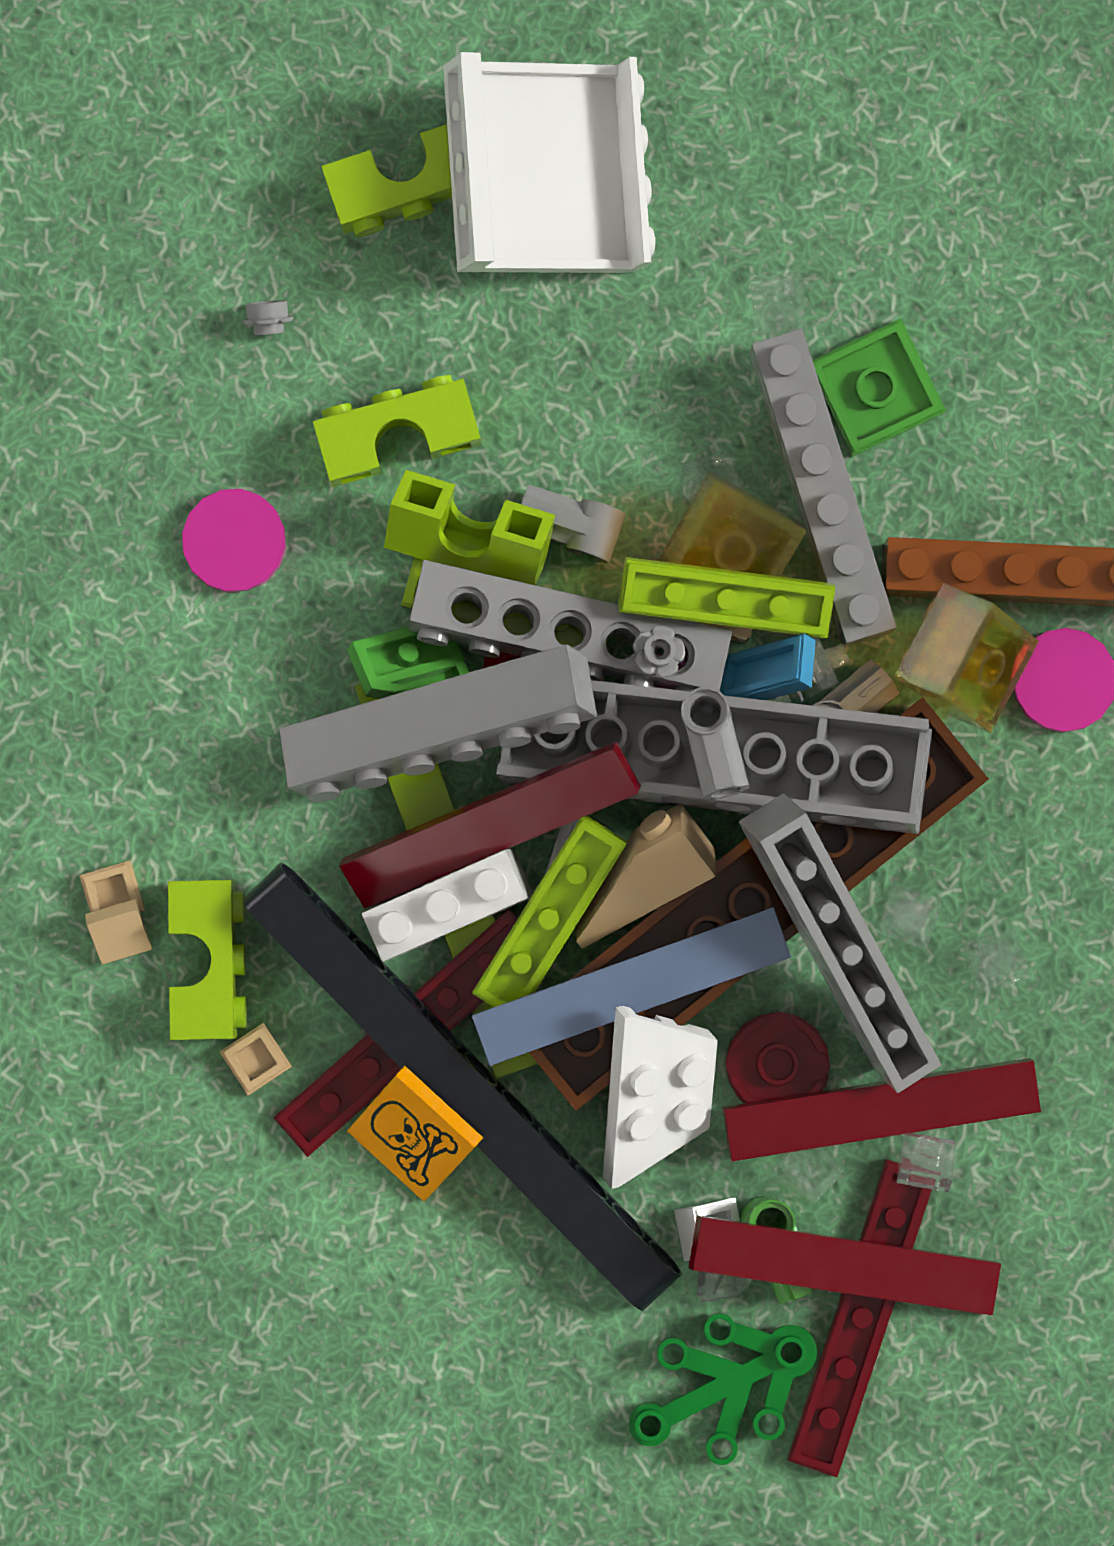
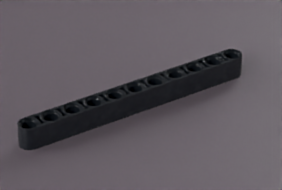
[242,863,682,1311]

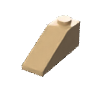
[576,803,716,949]

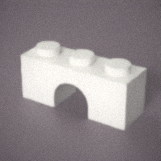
[361,849,533,962]

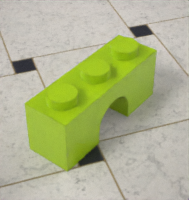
[321,124,452,237]
[313,375,482,488]
[384,470,555,586]
[168,880,247,1040]

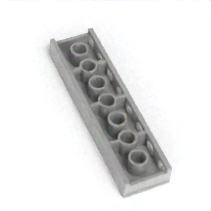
[496,680,932,834]

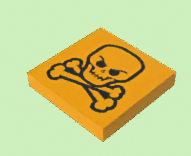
[347,1066,483,1202]

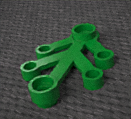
[629,1312,817,1465]

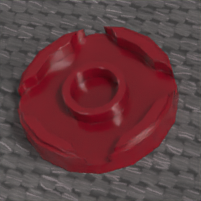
[725,1012,830,1104]

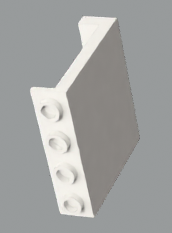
[443,52,655,273]

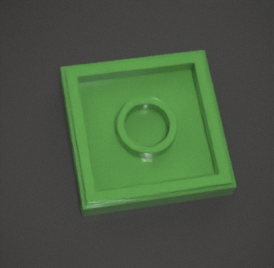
[812,319,946,457]

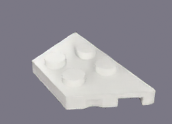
[603,1006,718,1189]

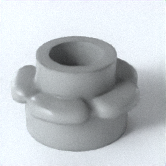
[242,300,294,335]
[633,626,685,678]

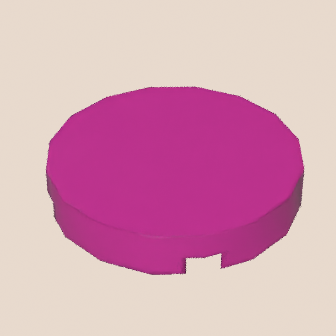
[182,489,286,593]
[1011,628,1114,733]

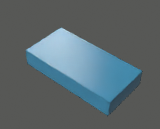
[720,633,816,700]

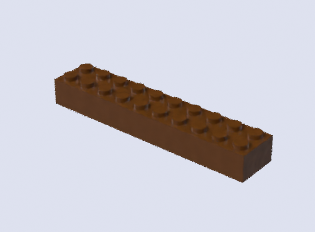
[529,697,989,1111]

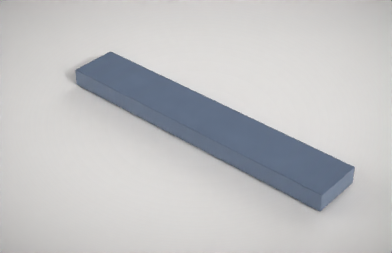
[472,908,792,1066]

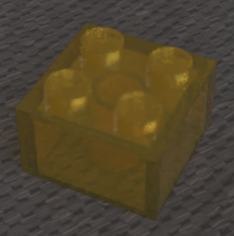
[658,471,807,577]
[894,583,1039,733]

